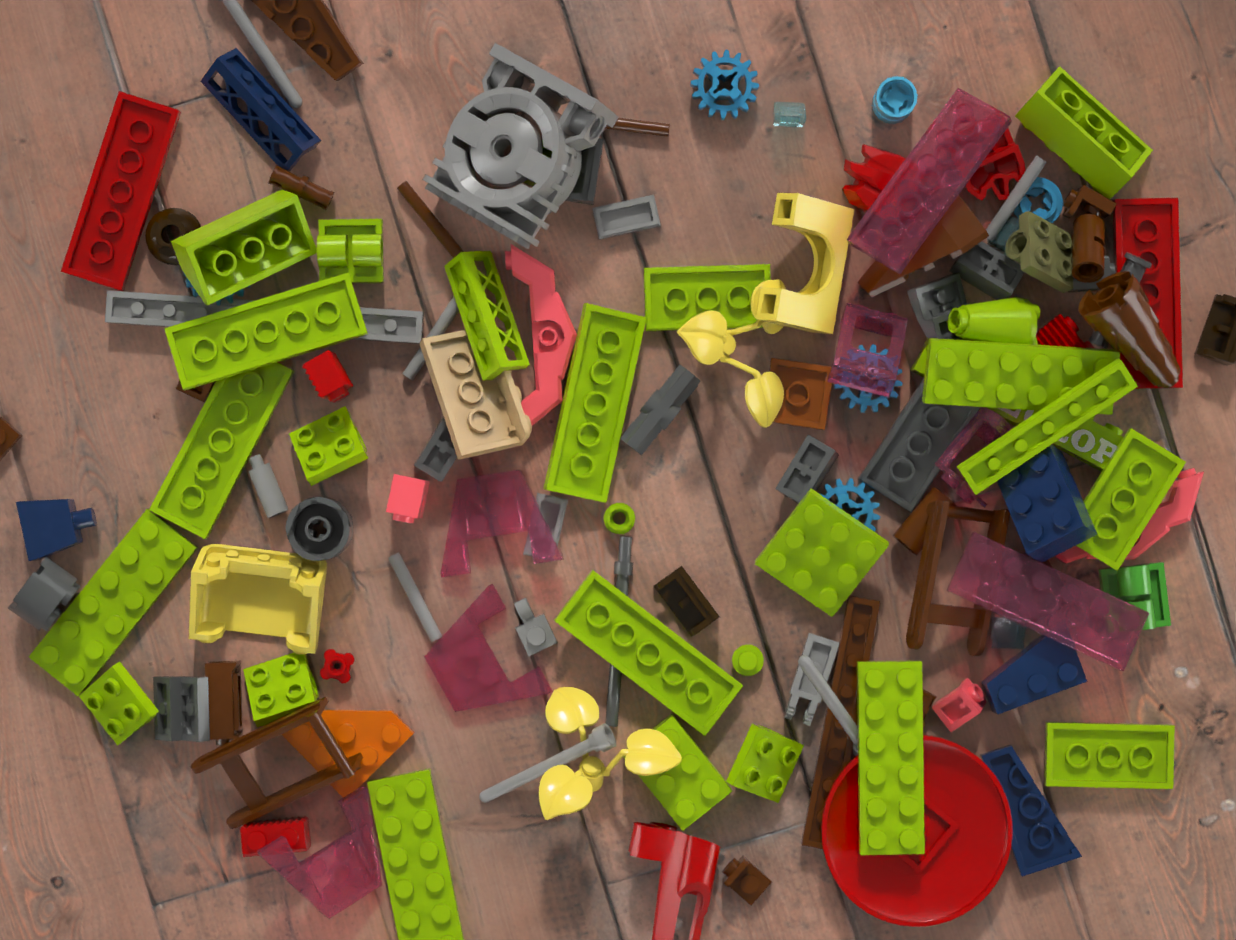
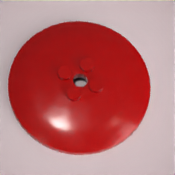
[821,735,1013,927]

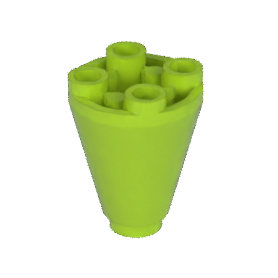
[948,297,1040,345]

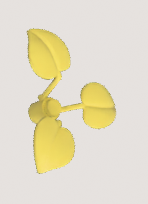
[677,279,786,428]
[539,687,682,820]

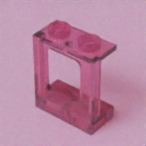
[827,303,908,397]
[934,407,1013,508]

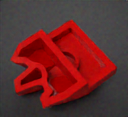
[942,113,1026,201]
[842,144,932,229]

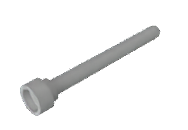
[218,0,303,108]
[798,655,858,757]
[479,723,616,803]

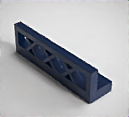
[200,48,321,171]

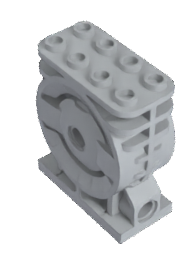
[422,43,619,249]

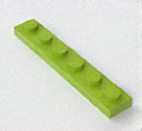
[956,358,1138,495]

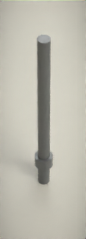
[605,536,633,727]

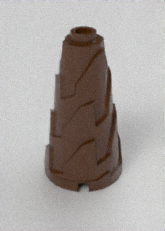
[1078,271,1180,388]

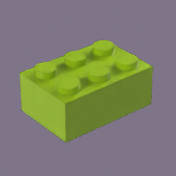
[624,713,733,831]

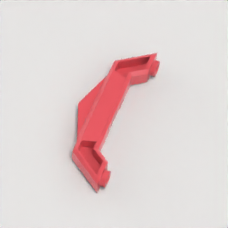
[505,244,577,427]
[1054,468,1204,564]

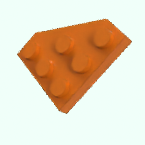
[281,709,415,800]

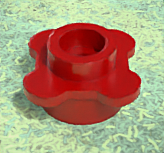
[320,649,355,684]

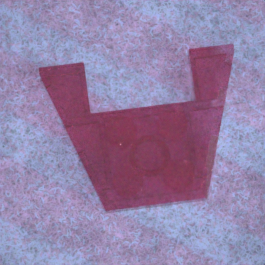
[441,470,564,577]
[424,584,553,712]
[257,786,382,919]

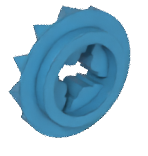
[1014,177,1063,223]

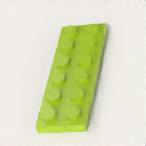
[164,272,368,391]
[543,303,647,503]
[922,338,1120,415]
[149,362,295,539]
[29,508,198,696]
[554,570,743,736]
[857,660,925,855]
[367,768,464,940]

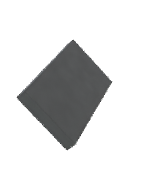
[858,376,981,513]

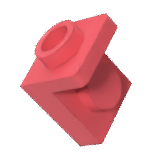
[932,678,987,732]

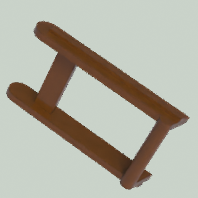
[906,501,1010,656]
[190,696,363,829]

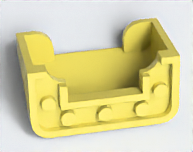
[189,544,327,655]

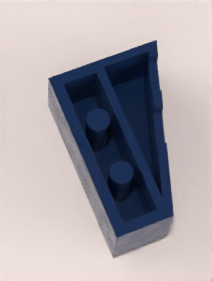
[981,620,1088,715]

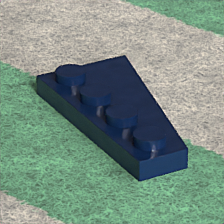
[980,745,1082,877]

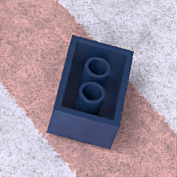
[997,444,1098,563]

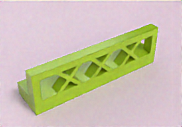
[444,251,530,381]

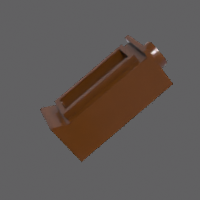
[204,660,243,745]

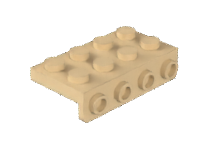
[419,330,532,460]

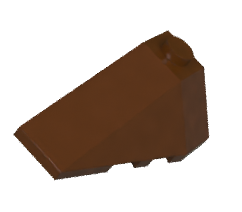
[858,187,989,297]

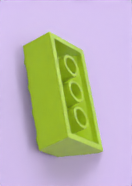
[1015,66,1153,200]
[171,189,317,306]

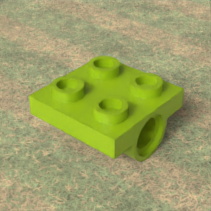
[317,219,384,284]
[289,406,368,486]
[243,653,319,727]
[79,661,159,746]
[726,724,804,803]

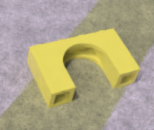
[756,193,854,334]

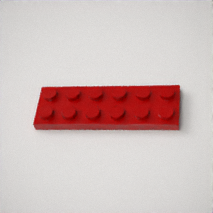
[61,91,181,292]
[1113,198,1183,389]

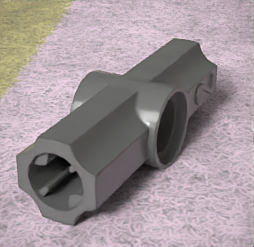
[621,364,700,456]

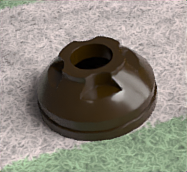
[145,208,202,266]

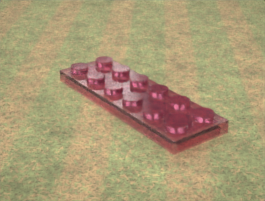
[847,88,1012,274]
[946,532,1149,671]

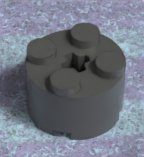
[286,497,354,561]
[8,557,81,631]

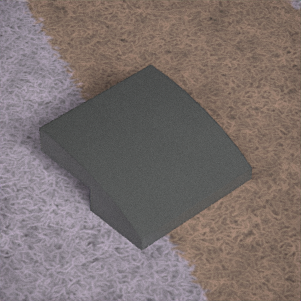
[907,273,976,340]
[153,676,210,742]

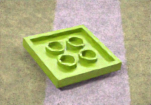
[755,488,889,617]

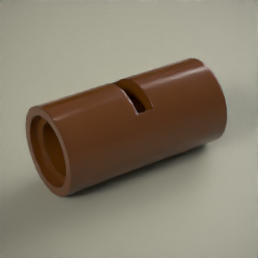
[1072,214,1105,283]
[893,487,957,556]

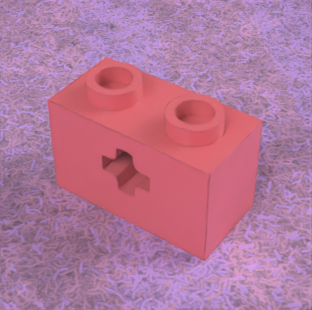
[386,474,430,523]

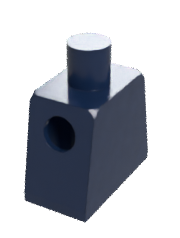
[16,499,97,561]

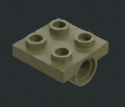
[1005,210,1073,293]

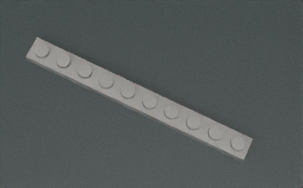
[105,291,424,344]

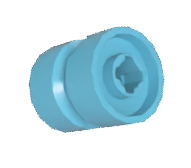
[872,76,918,124]

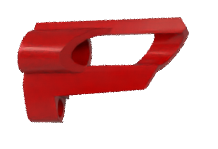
[628,822,721,940]

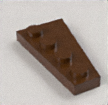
[251,0,364,81]

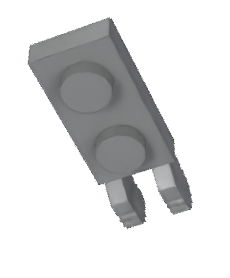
[784,633,839,726]

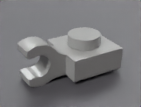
[514,598,558,656]

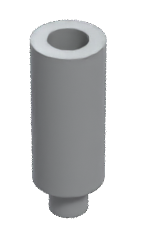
[248,454,289,518]

